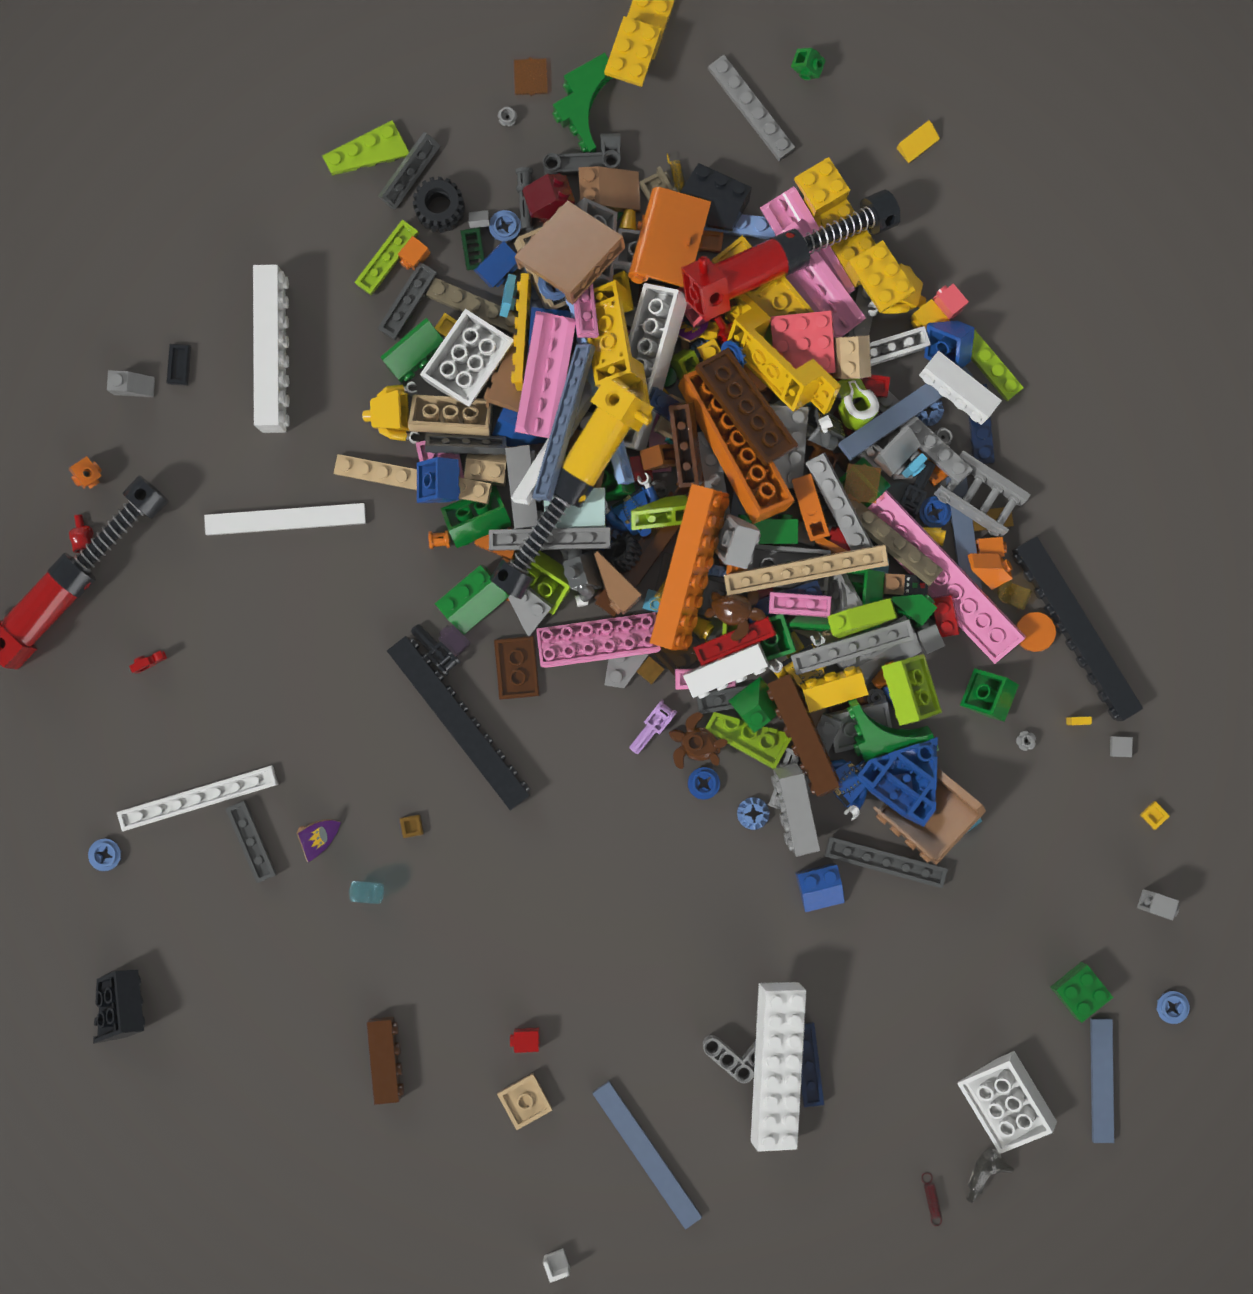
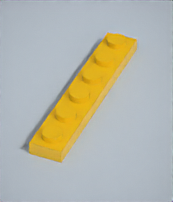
[511,273,532,391]

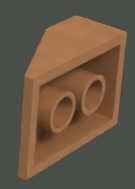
[579,166,640,212]
[594,551,641,615]

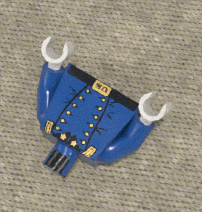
[605,473,659,536]
[831,759,868,820]

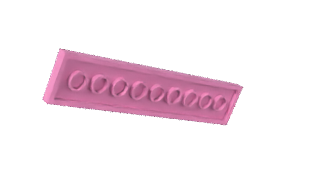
[868,490,1026,664]

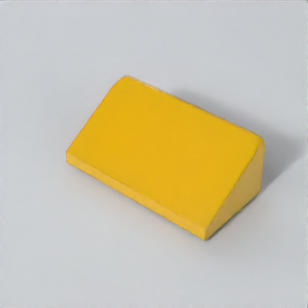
[896,120,940,163]

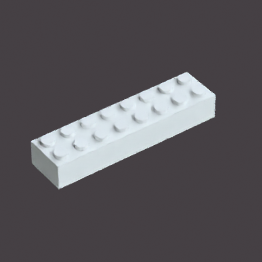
[253,265,290,433]
[623,283,687,451]
[751,982,806,1151]

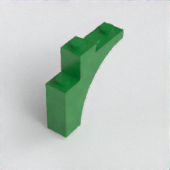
[552,53,613,153]
[847,699,939,762]

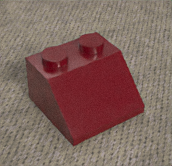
[523,174,575,219]

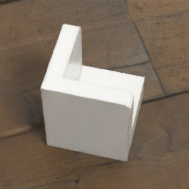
[543,1249,570,1283]

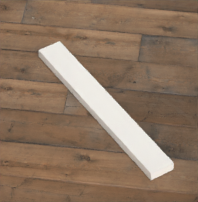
[511,380,593,505]
[204,503,366,536]
[117,765,279,831]

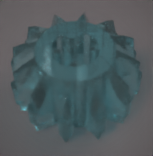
[349,881,384,904]

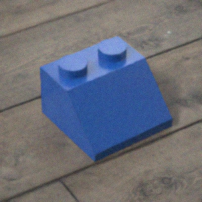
[924,321,975,369]
[417,457,460,503]
[795,863,845,912]

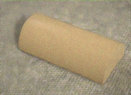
[408,394,493,436]

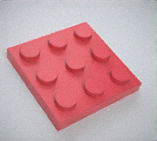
[770,311,836,373]

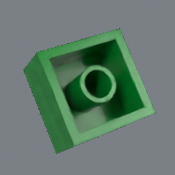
[1050,962,1114,1023]

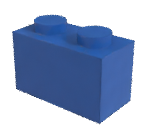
[473,241,518,288]

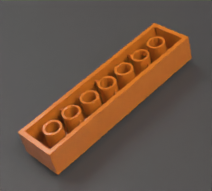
[678,370,795,524]
[650,484,729,651]

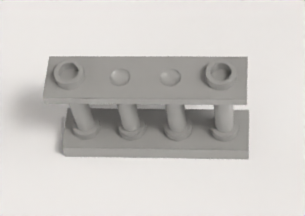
[934,450,1031,537]

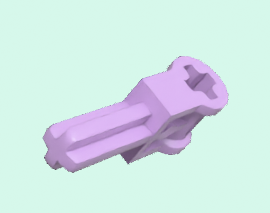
[629,700,677,754]

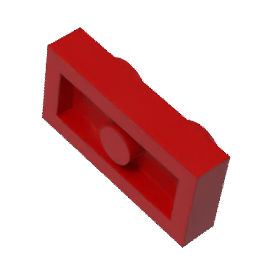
[932,594,960,637]

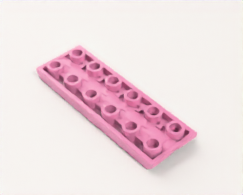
[760,187,855,294]
[777,222,866,337]
[515,311,576,438]
[536,612,661,668]

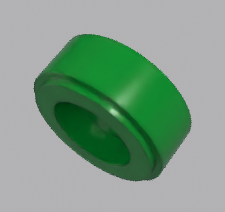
[664,367,677,388]

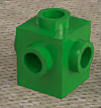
[791,48,826,80]

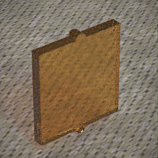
[514,57,548,96]
[844,464,881,504]

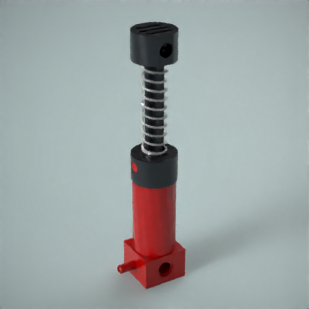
[681,189,900,321]
[0,475,169,669]

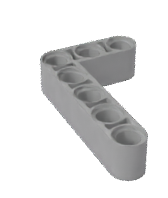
[702,1035,756,1083]

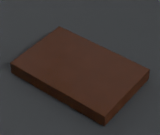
[494,636,540,700]

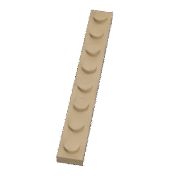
[333,454,492,504]
[723,544,888,595]

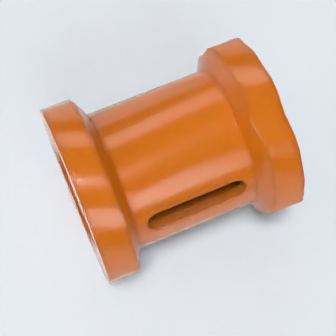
[428,530,451,549]

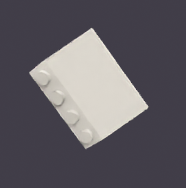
[420,309,514,407]
[957,1051,1057,1154]

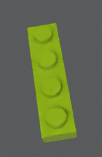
[355,219,419,296]
[971,330,1024,401]

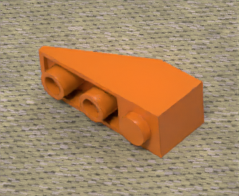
[792,473,830,542]

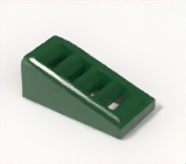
[460,227,485,271]

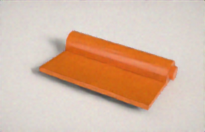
[628,187,711,287]

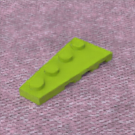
[322,120,409,176]
[705,712,791,769]

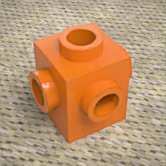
[69,456,102,489]

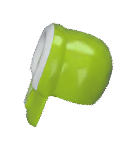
[838,378,879,431]

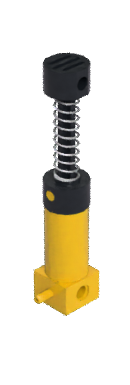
[490,377,654,599]

